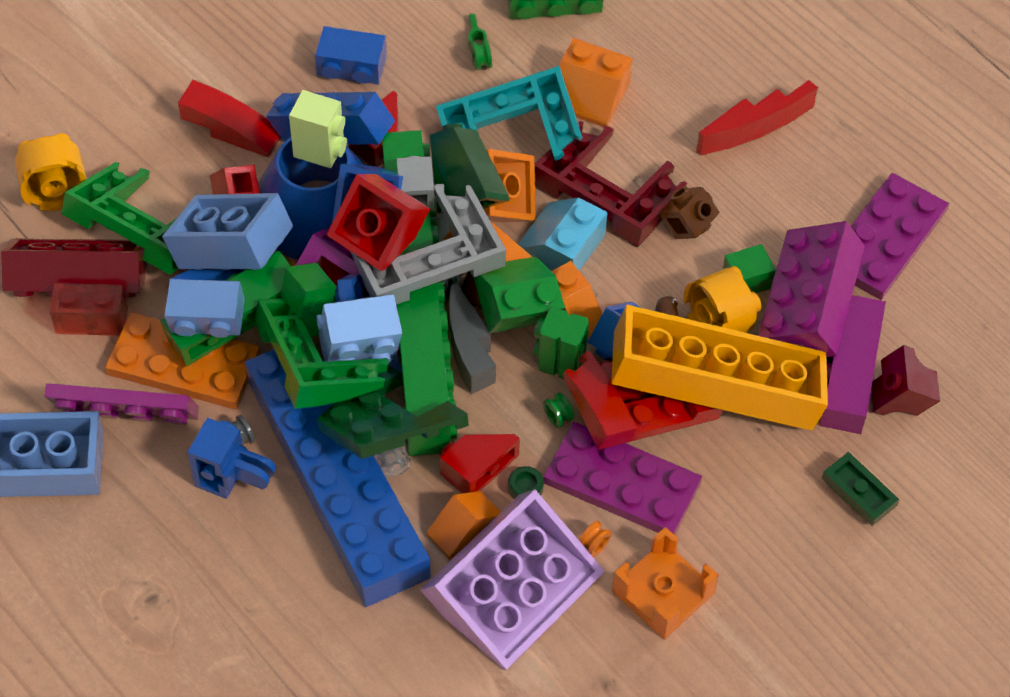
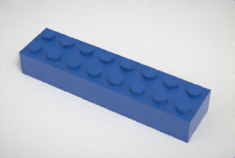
[245,350,431,608]

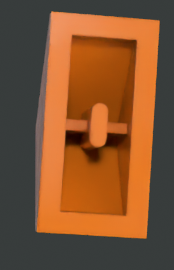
[426,491,501,560]

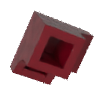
[871,345,940,416]

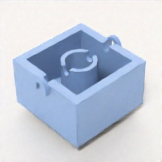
[317,294,402,364]

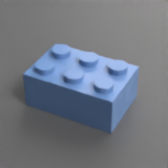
[162,193,293,270]
[0,411,104,497]

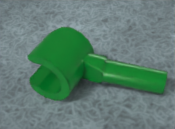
[468,13,487,49]

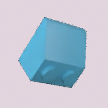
[518,198,607,271]

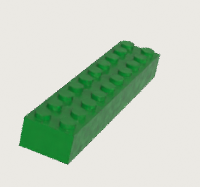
[382,130,457,456]

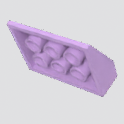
[420,489,605,670]

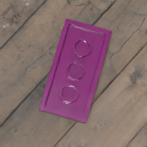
[851,172,949,301]
[44,383,199,425]
[543,421,702,535]

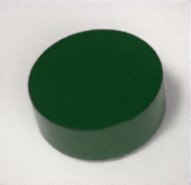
[508,466,544,499]

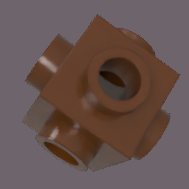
[659,187,720,239]

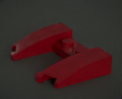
[535,121,687,247]

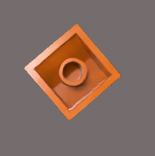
[559,37,633,127]
[484,149,536,222]

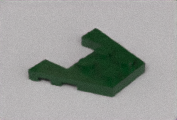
[317,365,469,459]

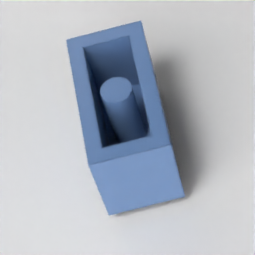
[165,279,245,338]

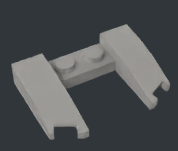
[350,184,506,305]

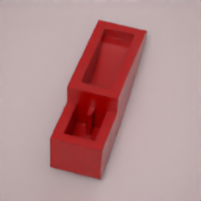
[178,79,281,158]

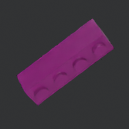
[820,295,886,434]

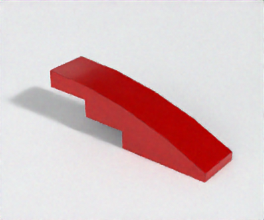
[696,80,818,155]

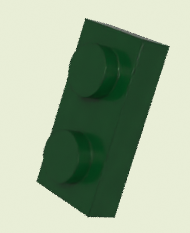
[822,451,899,526]

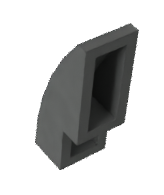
[449,283,496,395]

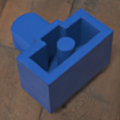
[187,417,277,499]

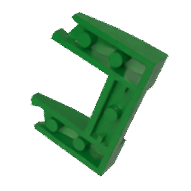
[61,162,178,275]
[254,296,389,409]

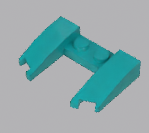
[436,66,583,161]

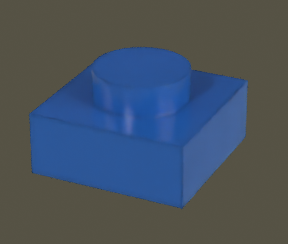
[335,274,364,303]

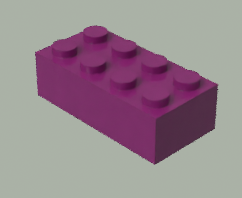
[758,221,865,357]

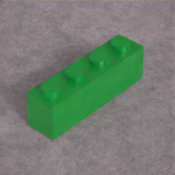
[160,251,291,366]

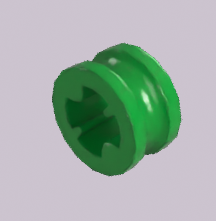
[471,40,492,70]
[543,392,574,428]

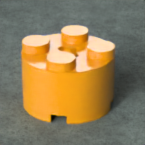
[15,133,87,211]
[683,266,761,333]

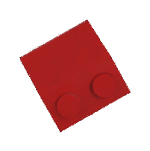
[327,174,430,271]

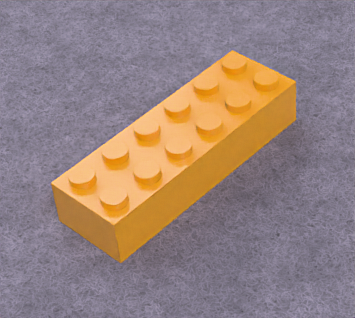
[611,305,828,431]

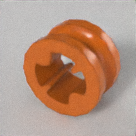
[579,521,612,557]

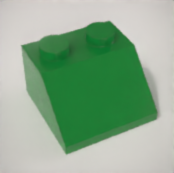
[473,257,565,333]

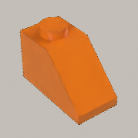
[551,261,602,342]

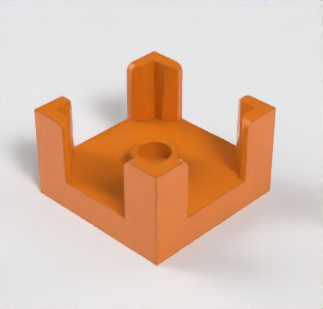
[612,527,719,640]

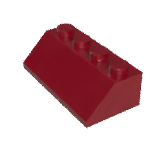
[1,238,147,298]

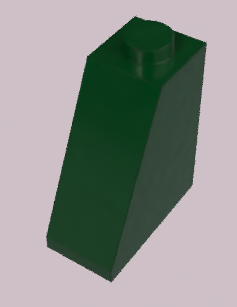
[430,123,509,214]

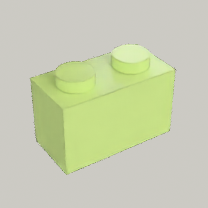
[289,90,347,168]

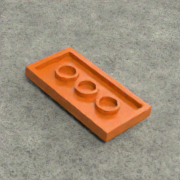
[105,312,260,410]

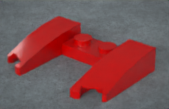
[563,351,724,450]

